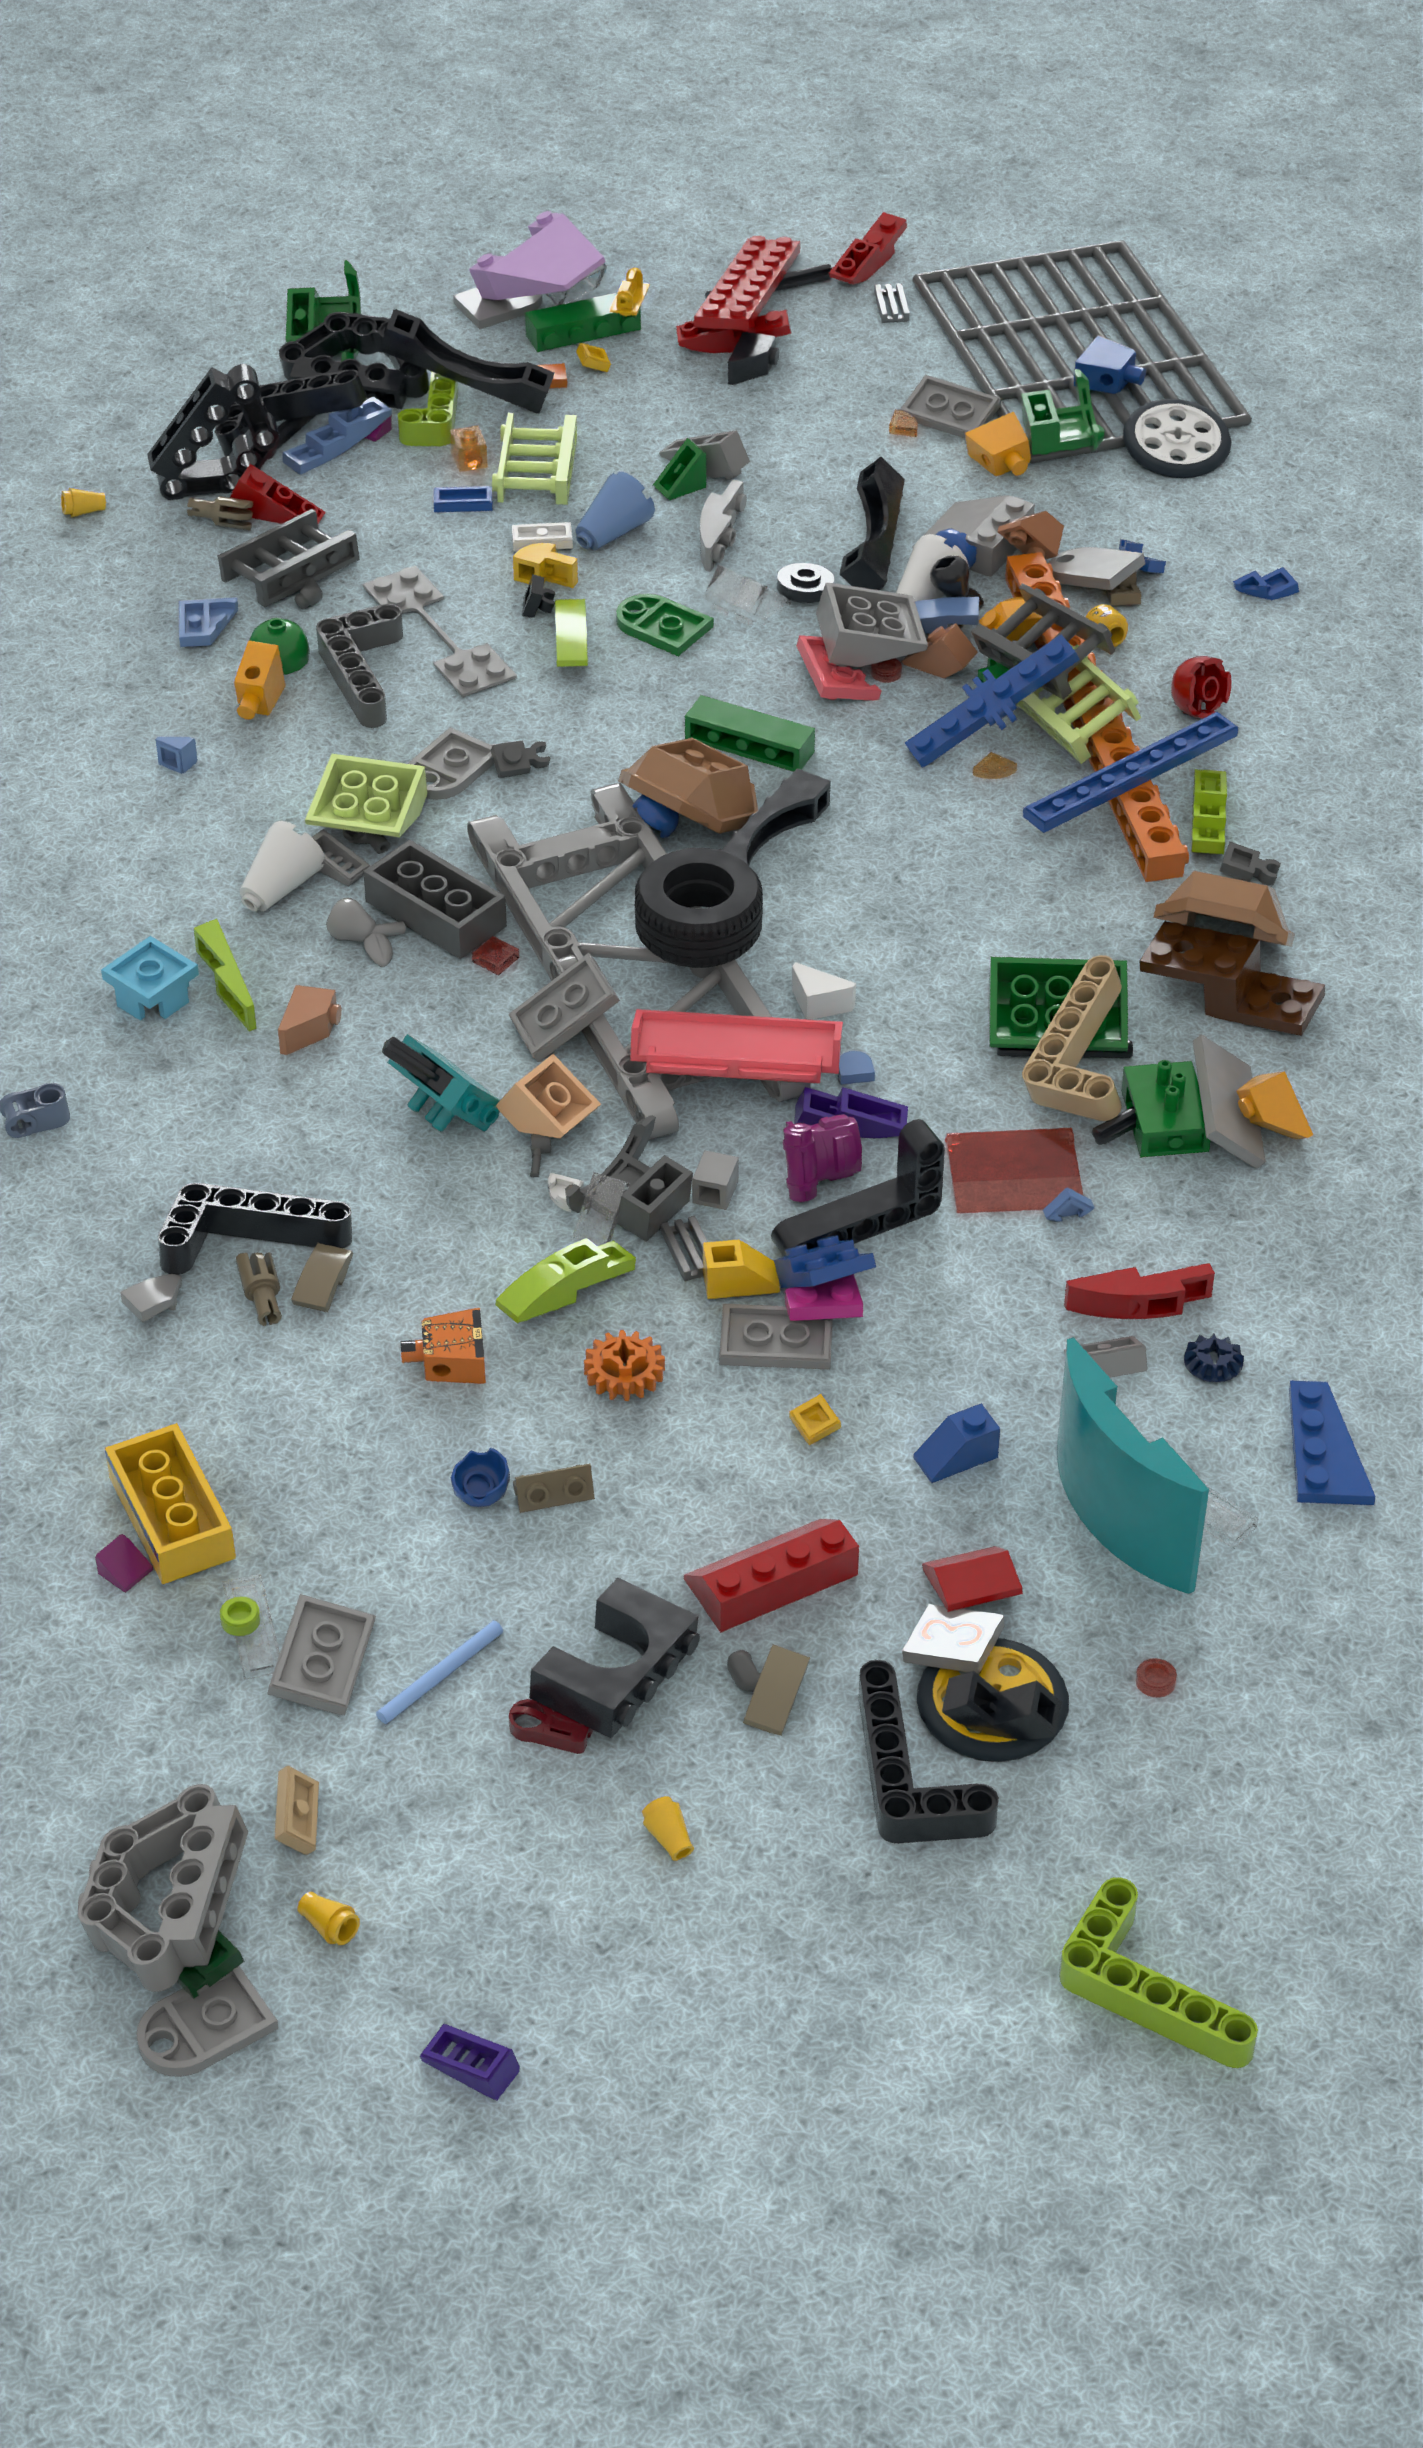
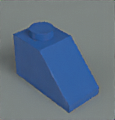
[913,1403,1000,1483]

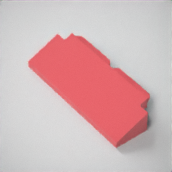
[630,1009,843,1083]

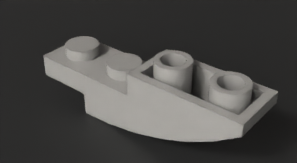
[700,480,747,572]

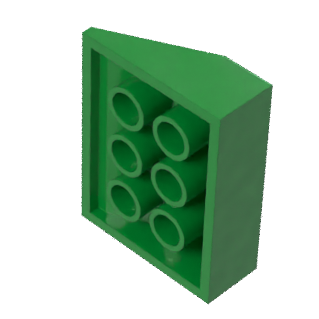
[988,956,1128,1051]

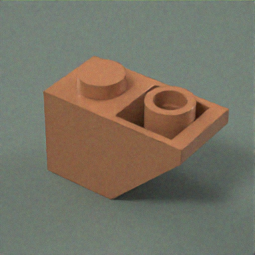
[997,511,1064,560]
[901,623,978,679]

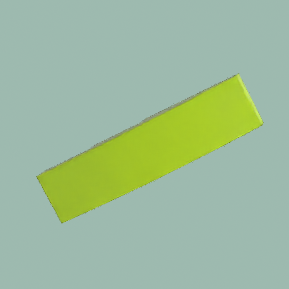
[555,599,588,667]
[1191,769,1227,854]

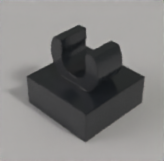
[522,574,556,618]

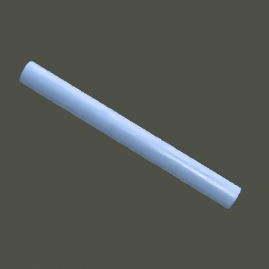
[376,1620,503,1725]

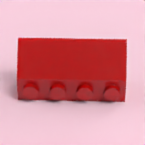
[683,1519,859,1633]

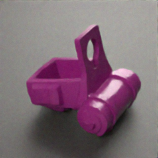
[783,1114,862,1202]

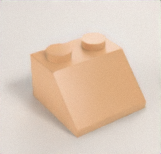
[495,1054,601,1139]

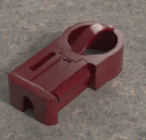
[509,1699,593,1754]

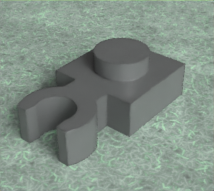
[491,740,551,778]
[1219,842,1281,885]

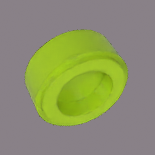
[220,1597,261,1636]

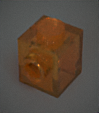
[450,425,488,472]

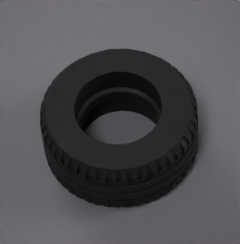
[635,848,763,968]

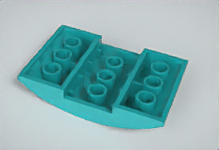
[1057,1337,1209,1594]

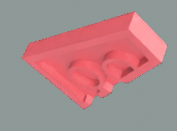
[796,635,882,701]

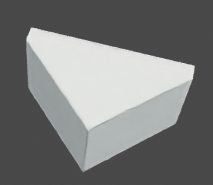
[792,962,856,1020]

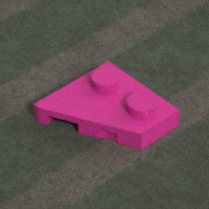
[785,1274,863,1321]

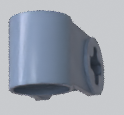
[0,1083,70,1138]

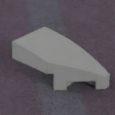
[120,1274,182,1322]

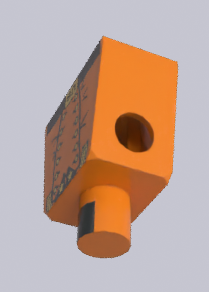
[400,1308,486,1384]

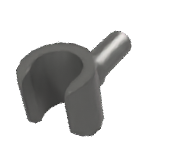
[530,1134,551,1177]

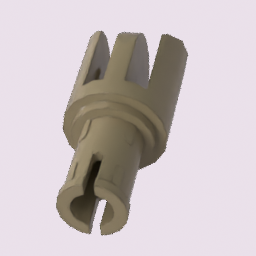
[187,496,253,531]
[236,1252,282,1326]

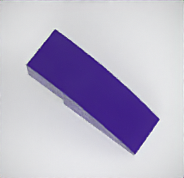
[794,1087,908,1139]

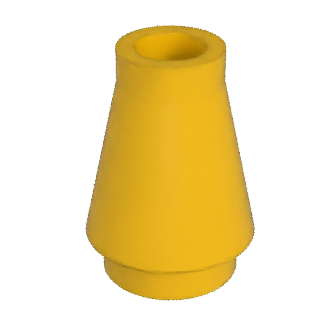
[61,488,106,517]
[642,1796,694,1861]
[297,1892,360,1945]

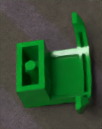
[286,260,361,362]
[1021,369,1105,455]

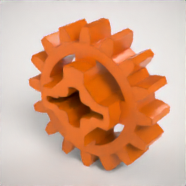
[584,1330,665,1401]

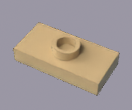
[274,1765,319,1855]

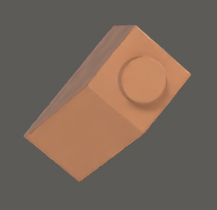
[278,985,342,1055]

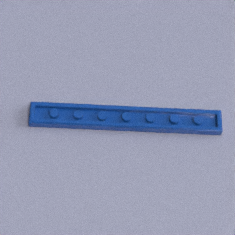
[1023,712,1239,833]

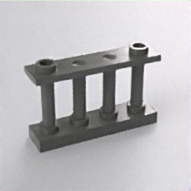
[218,509,360,607]
[971,583,1116,700]

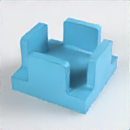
[101,936,199,1021]

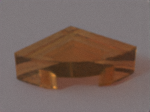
[889,409,918,437]
[973,752,1017,779]

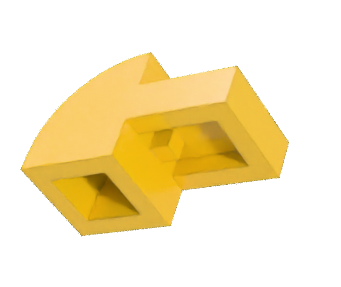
[513,543,578,588]

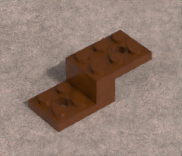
[1139,921,1325,1036]

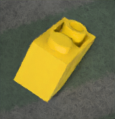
[703,1239,780,1299]

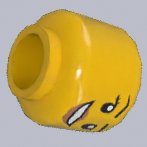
[1085,604,1128,648]

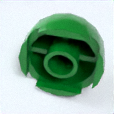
[249,618,310,675]

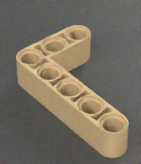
[1022,955,1122,1121]

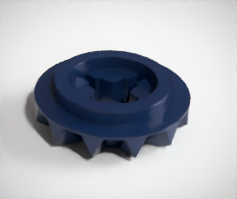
[1184,1333,1244,1382]

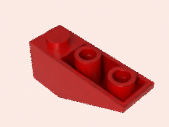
[229,464,326,524]

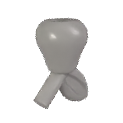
[326,898,406,967]

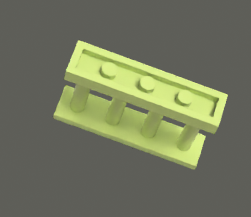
[492,413,577,505]
[1016,642,1141,764]

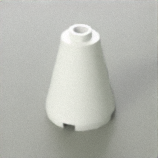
[896,534,969,601]
[239,821,325,911]

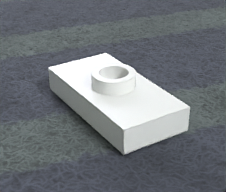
[512,522,573,551]

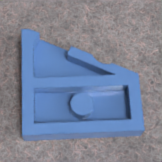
[179,597,238,647]

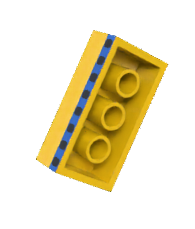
[105,1423,236,1585]

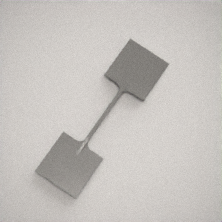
[363,566,517,697]

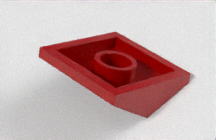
[922,1546,1023,1612]

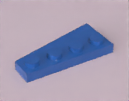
[1289,1380,1376,1505]

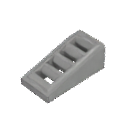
[312,829,370,886]

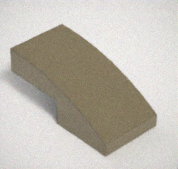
[1106,572,1141,606]
[291,1243,353,1312]
[743,1644,810,1736]

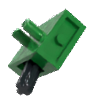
[1092,1060,1211,1158]

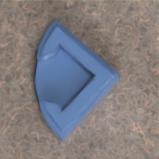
[1043,1187,1095,1222]

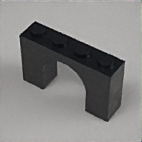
[529,1577,700,1738]

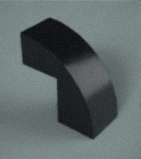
[942,1671,1062,1740]

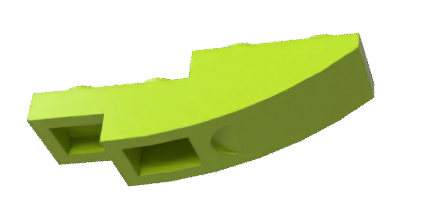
[495,1238,636,1323]

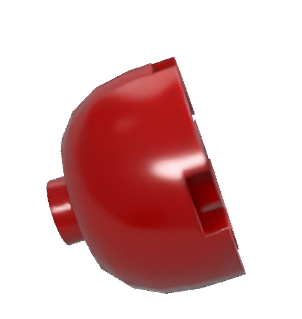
[1171,656,1232,719]

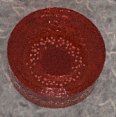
[871,658,902,683]
[1136,1658,1177,1698]

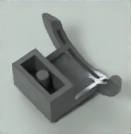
[565,1115,693,1242]

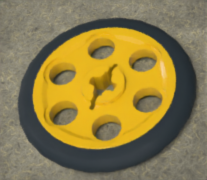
[917,1638,1069,1762]

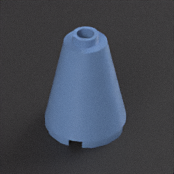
[575,471,655,550]

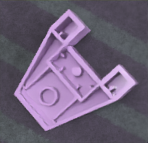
[469,211,606,300]

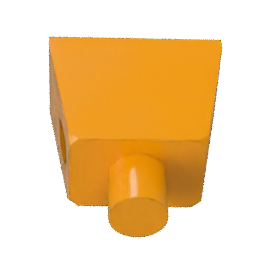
[965,412,1031,476]
[234,640,286,720]

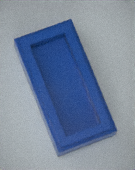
[434,486,493,513]

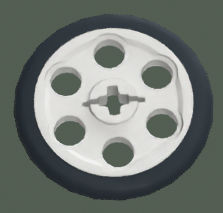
[1123,399,1232,478]

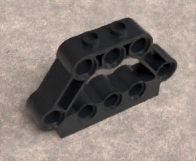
[279,312,430,409]
[147,364,280,500]

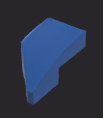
[1119,539,1166,573]
[1233,567,1299,600]

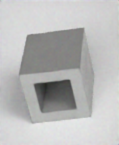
[692,1150,739,1210]

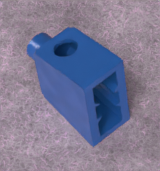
[1074,336,1146,394]

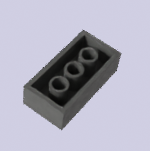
[363,840,507,959]

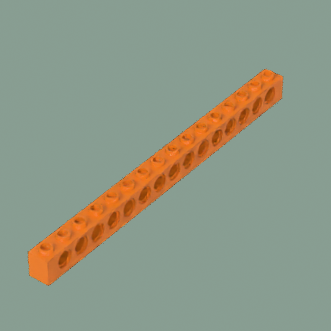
[1005,552,1189,882]

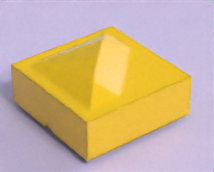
[576,343,611,372]
[789,1394,841,1445]

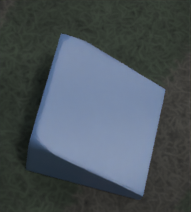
[156,737,198,774]

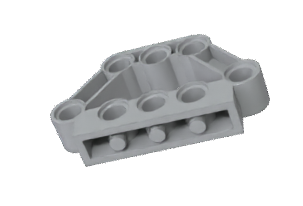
[78,1784,248,1992]

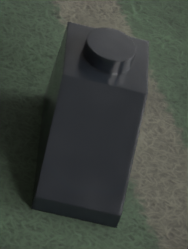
[728,331,779,385]

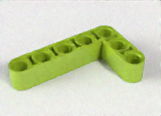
[1059,1877,1258,2068]

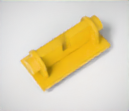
[610,268,650,316]

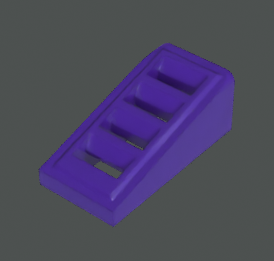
[420,2023,520,2101]

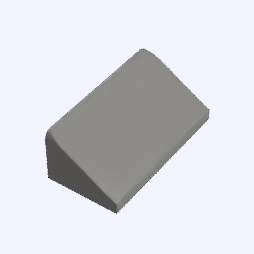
[1064,1336,1148,1378]

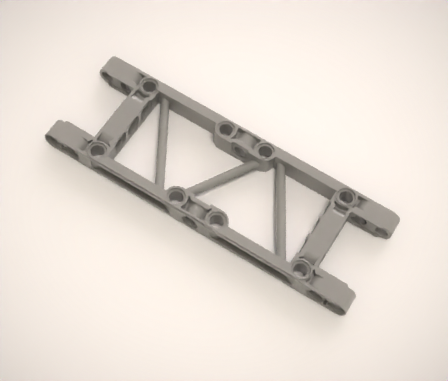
[467,783,811,1140]

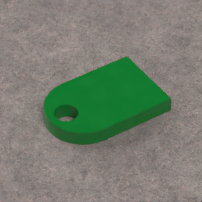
[616,594,714,657]

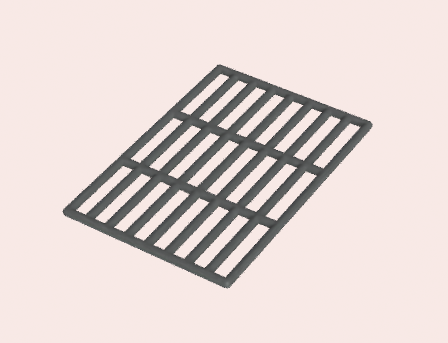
[912,240,1252,463]

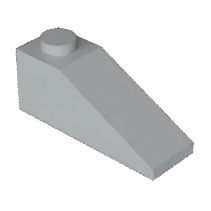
[659,430,750,479]

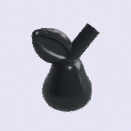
[930,556,984,628]

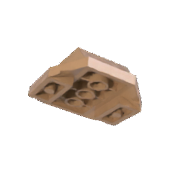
[618,738,758,834]
[1153,871,1295,947]

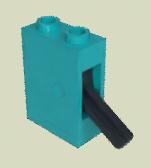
[382,1034,500,1132]

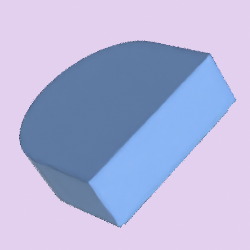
[838,1051,875,1085]

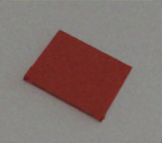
[945,1127,1084,1213]

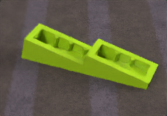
[193,918,257,1032]

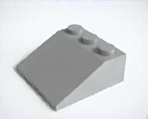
[913,495,1035,577]
[816,582,928,667]

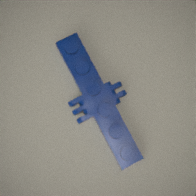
[905,634,1080,767]

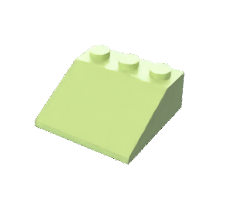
[305,754,428,837]

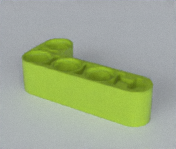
[397,372,458,446]

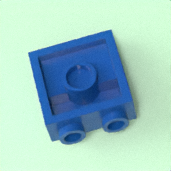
[774,1235,876,1288]

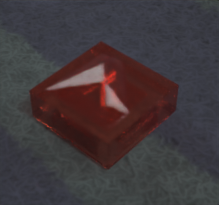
[472,936,520,975]

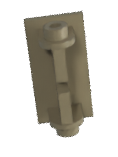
[513,1463,595,1513]

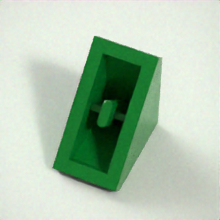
[653,438,706,500]

